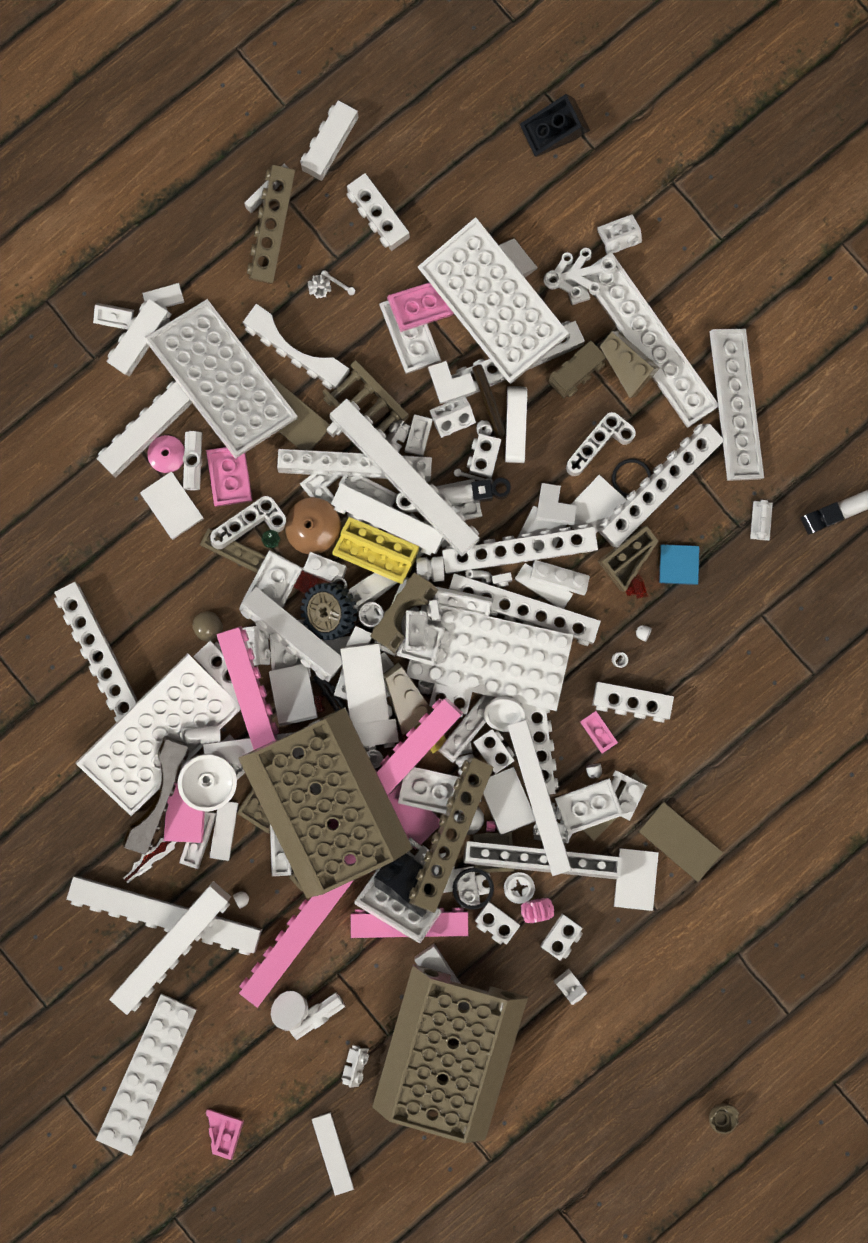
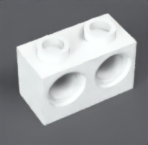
[429,396,476,438]
[467,434,501,478]
[429,683,472,718]
[473,729,515,774]
[475,902,520,945]
[540,914,583,961]

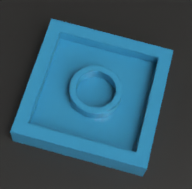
[659,545,699,585]

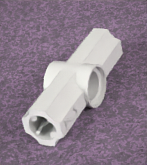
[183,431,202,490]
[290,992,345,1040]

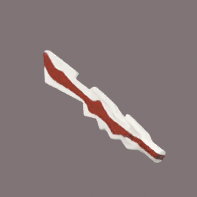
[123,838,176,883]

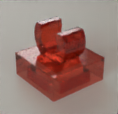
[626,578,648,599]

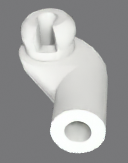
[466,569,492,584]

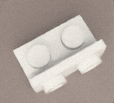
[597,214,642,255]
[242,626,271,666]

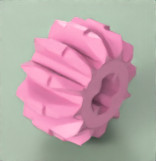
[521,898,554,923]

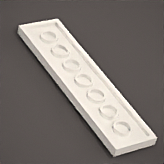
[709,329,764,481]
[96,994,197,1156]

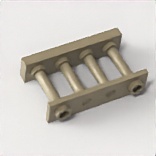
[323,360,409,432]

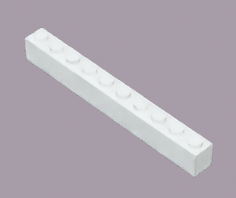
[330,399,479,557]
[203,719,399,768]
[66,876,262,955]

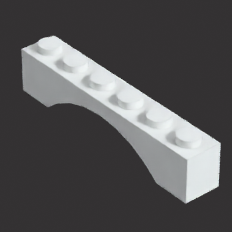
[243,304,350,390]

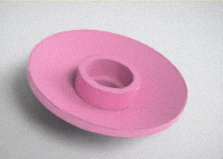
[147,435,185,473]

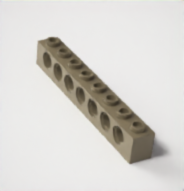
[409,758,494,913]

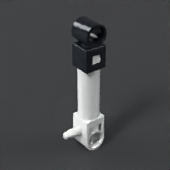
[396,478,511,513]
[800,490,868,535]

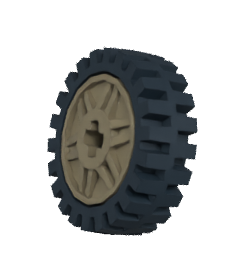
[300,582,357,640]

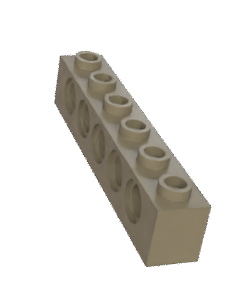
[247,165,295,284]

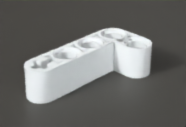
[505,386,527,463]
[566,412,636,476]
[210,496,286,549]

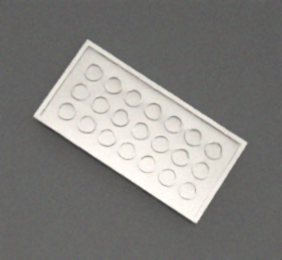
[418,217,570,384]
[145,299,298,459]
[407,603,574,711]
[76,654,241,816]

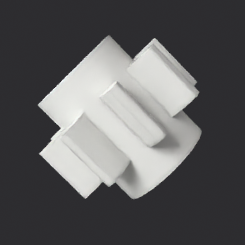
[308,274,331,299]

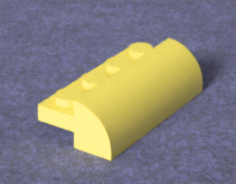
[333,517,419,584]

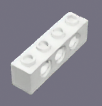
[347,173,410,251]
[193,641,265,704]
[592,682,674,723]

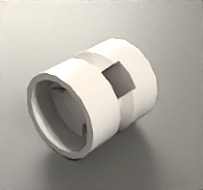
[416,556,444,582]
[359,602,384,629]

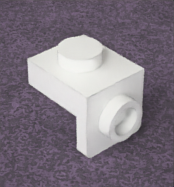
[554,969,587,1005]

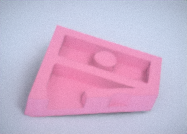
[206,1109,244,1160]

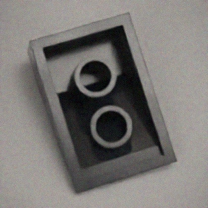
[520,94,590,157]
[374,853,431,917]

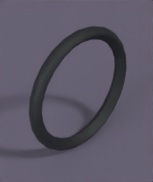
[612,459,652,497]
[453,868,494,909]

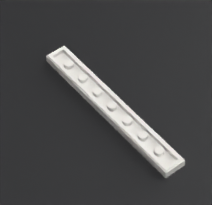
[508,720,572,876]

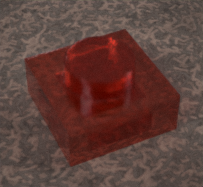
[293,570,319,594]

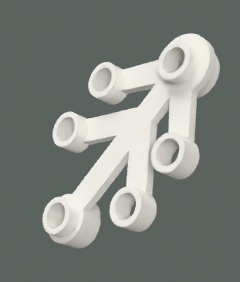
[544,248,616,300]

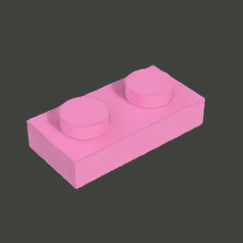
[580,711,618,754]

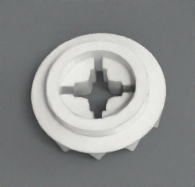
[504,872,535,904]

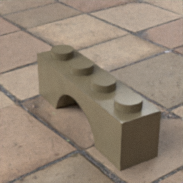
[370,573,438,653]

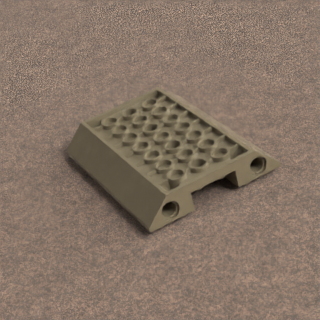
[238,707,413,898]
[372,964,528,1143]

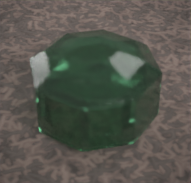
[261,529,281,549]

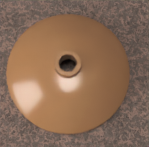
[285,497,341,554]

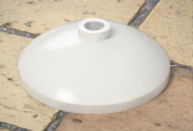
[178,754,237,811]

